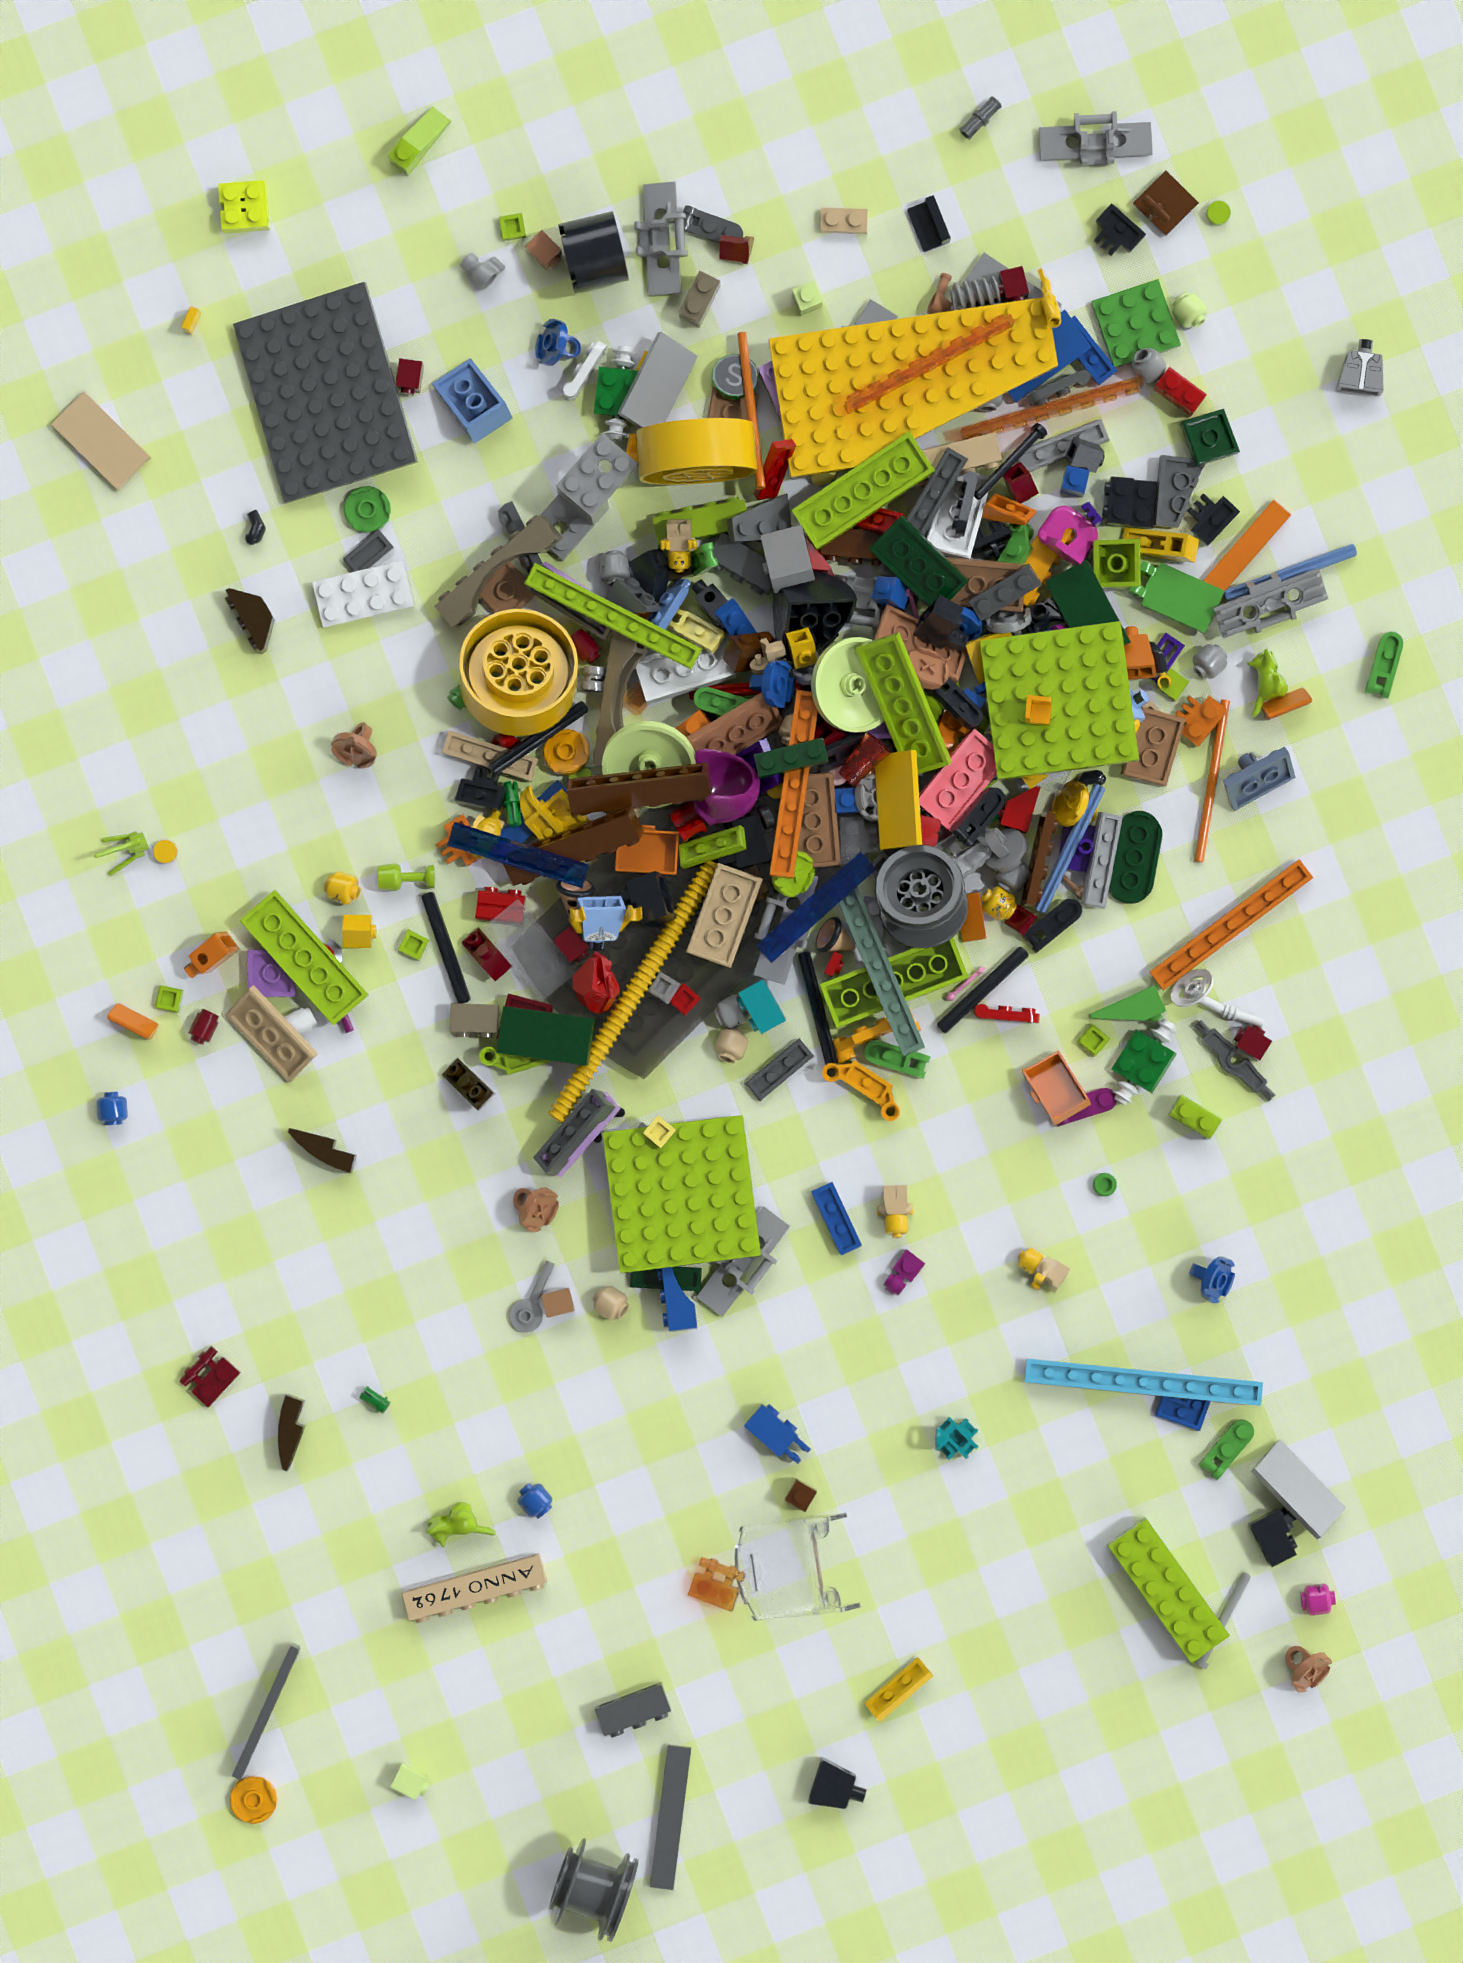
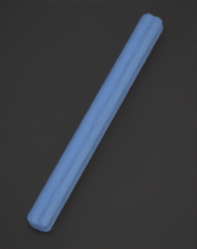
[1224,544,1357,602]
[1034,784,1105,913]

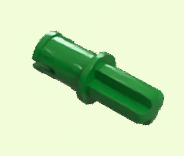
[503,781,522,828]

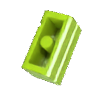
[1168,1095,1222,1140]

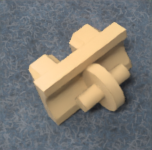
[750,638,791,675]

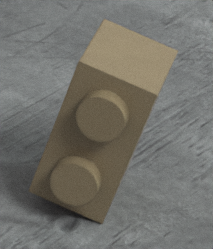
[679,270,721,328]
[450,1003,499,1038]

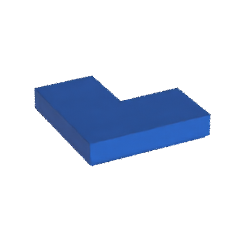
[1155,1396,1211,1431]

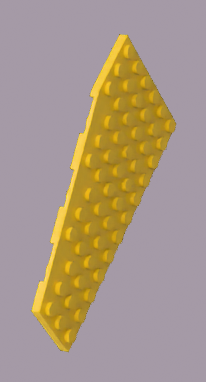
[768,297,1058,478]

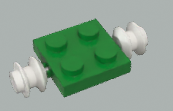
[594,346,638,441]
[1112,1018,1177,1106]

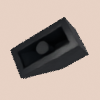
[628,548,671,602]

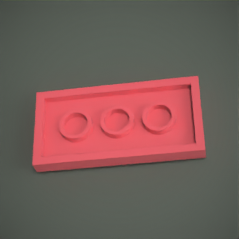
[919,728,997,831]

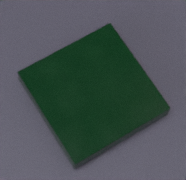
[1180,408,1240,467]

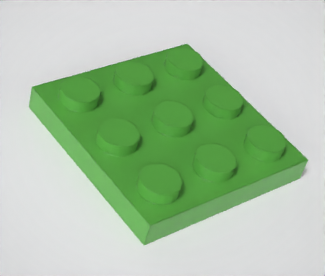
[1091,279,1181,368]

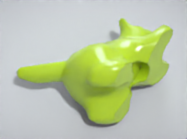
[1247,648,1288,717]
[426,1502,496,1547]

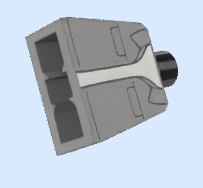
[1336,339,1384,396]

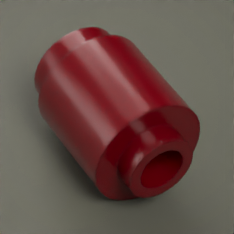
[570,629,601,664]
[188,1009,219,1045]

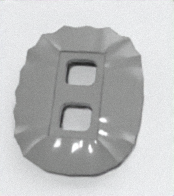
[931,825,993,879]

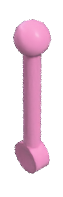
[906,588,919,619]
[946,966,986,1001]

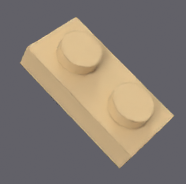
[820,208,868,234]

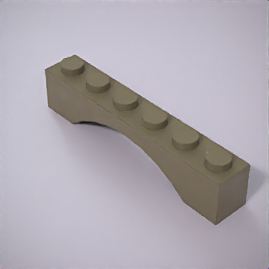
[435,515,563,628]
[593,630,647,767]

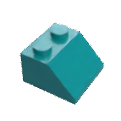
[736,978,786,1034]

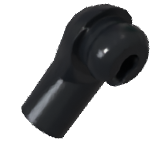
[245,510,266,545]
[1077,770,1106,787]

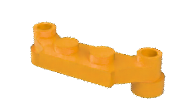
[833,1009,921,1064]
[822,1060,900,1121]

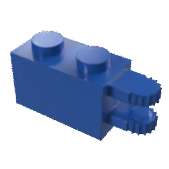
[744,1404,811,1464]

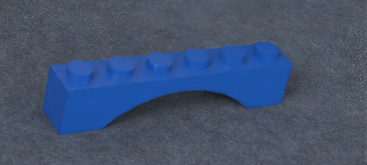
[657,1267,698,1332]

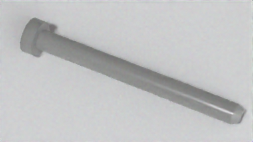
[1193,1572,1250,1669]

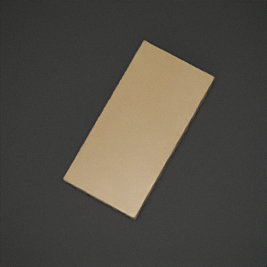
[51,392,151,491]
[686,863,763,968]
[226,985,318,1083]

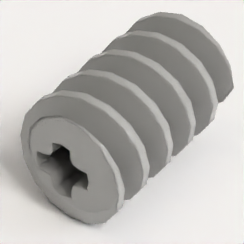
[950,276,1000,311]

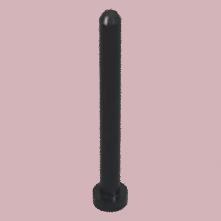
[974,423,1047,500]

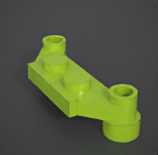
[479,1047,552,1075]

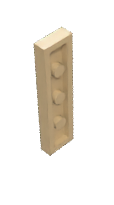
[442,730,539,782]

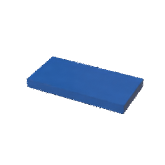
[1008,309,1092,403]

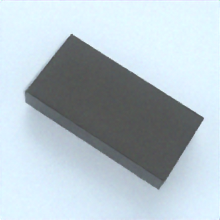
[343,529,394,572]

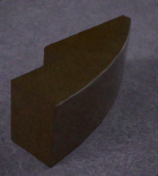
[288,1128,357,1173]
[278,1394,306,1471]

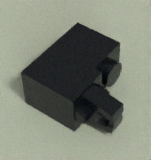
[913,595,969,651]
[717,815,770,870]
[614,871,676,928]
[1248,1508,1298,1567]

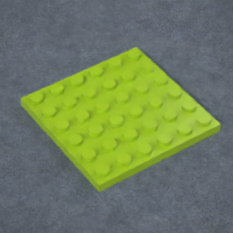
[980,621,1139,780]
[602,1115,761,1274]

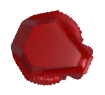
[573,951,620,1014]

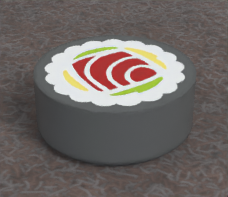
[757,804,775,829]

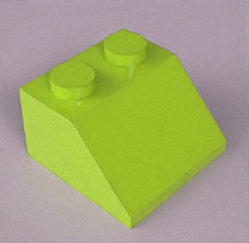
[1093,539,1141,589]

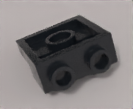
[1102,476,1157,529]

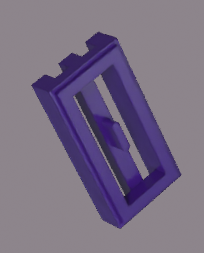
[1081,502,1104,527]
[1149,633,1185,684]

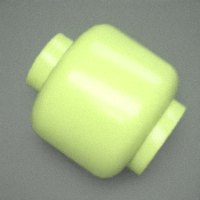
[1172,293,1207,328]

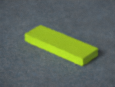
[678,825,746,869]

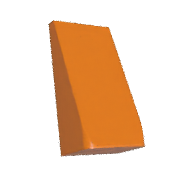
[983,493,1036,525]

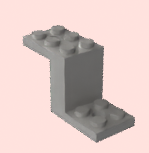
[541,432,638,561]

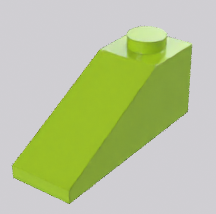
[388,107,451,176]

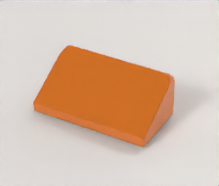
[1262,688,1313,720]
[960,892,986,943]
[107,1003,158,1040]

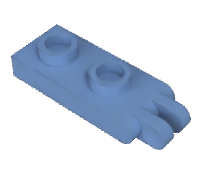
[648,579,691,630]

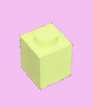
[792,280,823,316]
[391,1763,429,1800]

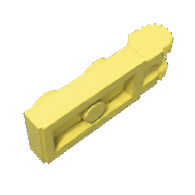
[667,609,726,654]

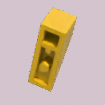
[1122,527,1199,563]

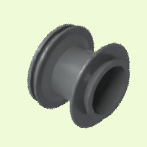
[875,845,968,948]
[549,1838,639,1942]

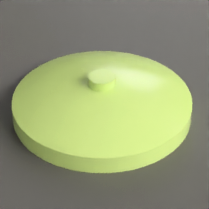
[811,637,885,732]
[602,721,696,808]

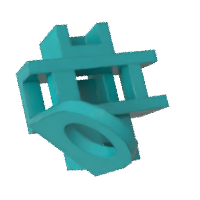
[935,1417,979,1460]

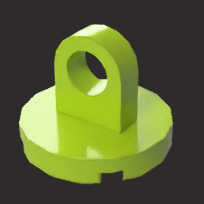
[770,850,815,897]

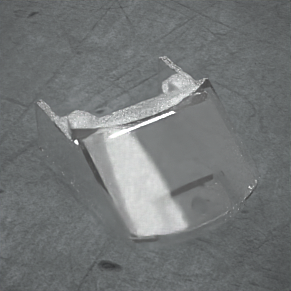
[735,1512,861,1621]

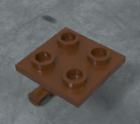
[1133,170,1199,236]

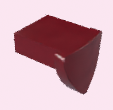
[719,235,754,264]

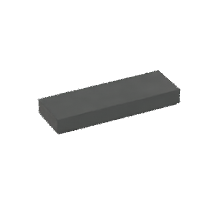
[745,1038,814,1101]

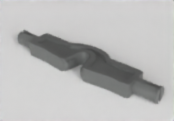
[1194,1020,1276,1102]

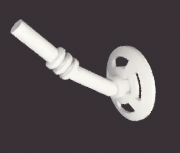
[1171,969,1265,1028]

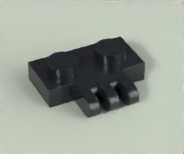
[1094,203,1146,256]
[1187,494,1240,547]
[455,766,507,812]

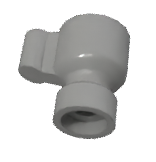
[460,252,506,290]

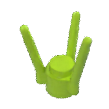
[94,831,149,876]

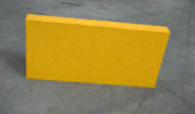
[874,750,922,850]

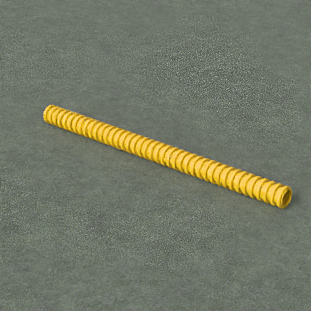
[548,861,717,1123]

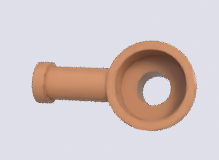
[927,273,952,314]

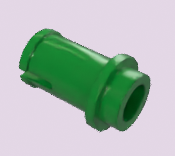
[359,1386,391,1414]

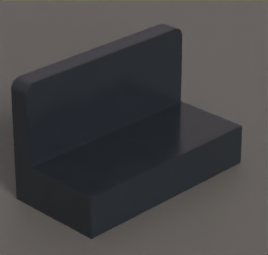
[907,195,951,252]

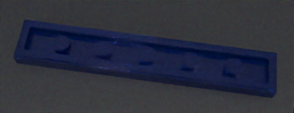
[447,822,589,888]
[755,851,876,963]

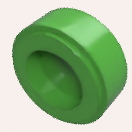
[1093,1173,1117,1196]

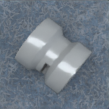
[581,666,607,693]

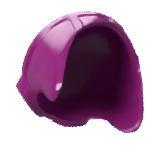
[693,749,760,826]

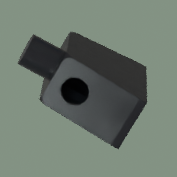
[691,579,728,633]
[808,1757,867,1809]

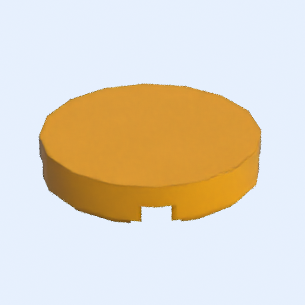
[543,729,590,776]
[230,1775,278,1824]

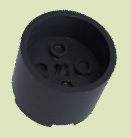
[558,211,629,293]

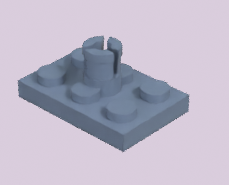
[1223,746,1296,811]

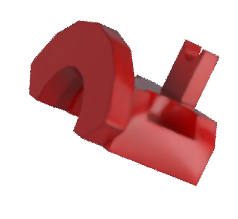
[669,801,707,842]

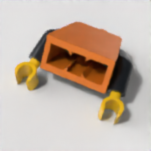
[1124,626,1171,689]

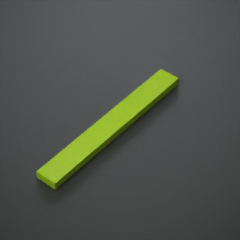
[524,563,703,670]

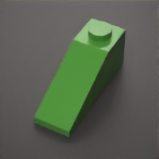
[1088,985,1166,1023]

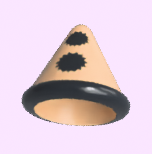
[556,878,596,916]
[815,917,856,953]

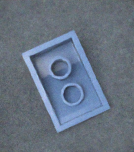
[432,358,513,444]

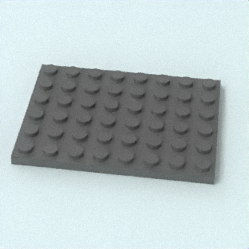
[233,282,418,504]

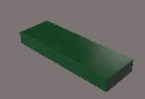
[630,1266,702,1291]

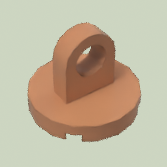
[908,647,950,690]
[331,722,377,769]
[513,1187,559,1232]
[1285,1646,1332,1693]

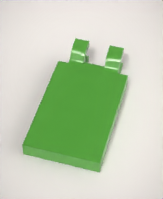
[1129,561,1225,634]

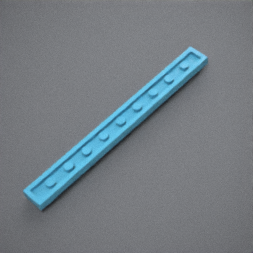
[1024,1359,1263,1406]

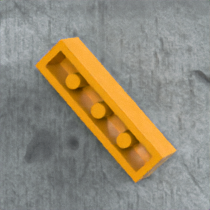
[1023,512,1076,609]

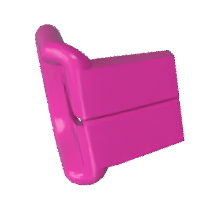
[1038,505,1098,566]

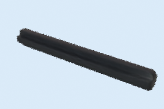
[488,701,588,775]
[421,892,471,1004]
[937,946,1029,1034]
[798,951,837,1065]

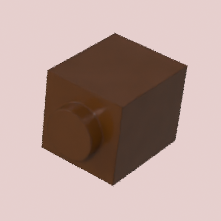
[785,1478,817,1512]

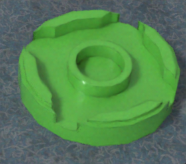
[344,486,391,533]

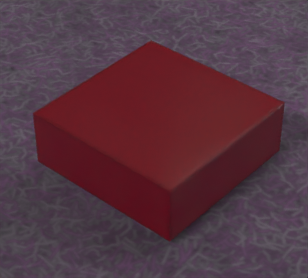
[1004,904,1037,936]

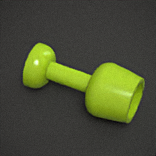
[377,863,435,891]

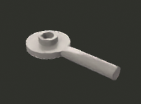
[510,1260,555,1332]

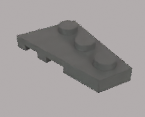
[1154,455,1205,528]
[727,493,792,543]

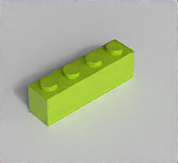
[653,497,747,548]

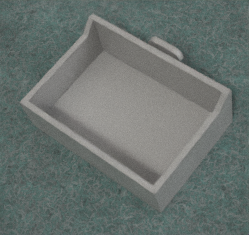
[760,525,815,593]

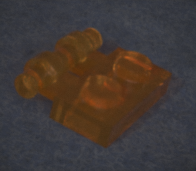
[688,1557,746,1612]

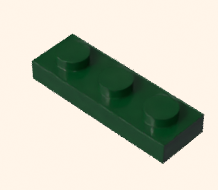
[754,738,829,779]

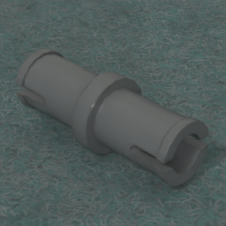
[959,96,1002,140]

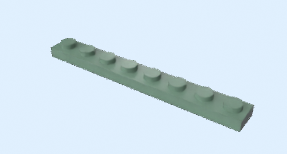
[831,875,925,1057]

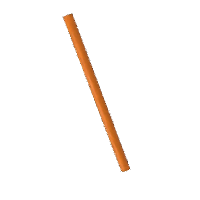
[737,332,765,490]
[1194,699,1230,862]

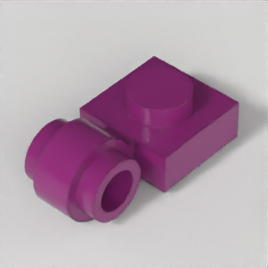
[883,1249,926,1296]

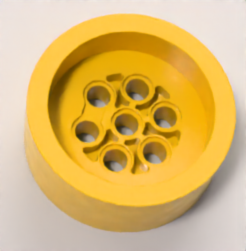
[636,418,757,485]
[459,609,578,736]

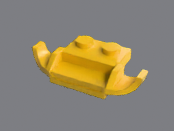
[520,785,591,863]

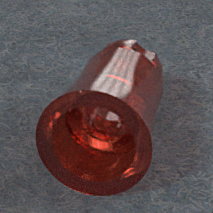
[838,731,891,786]

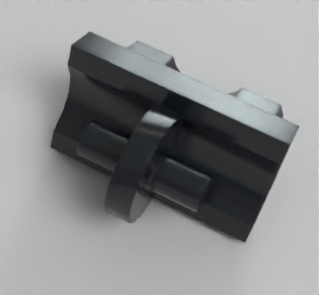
[972,521,1011,560]

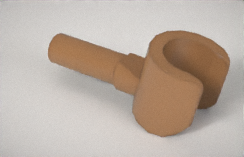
[1062,874,1084,900]

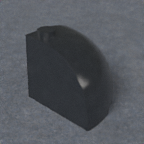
[773,571,857,661]

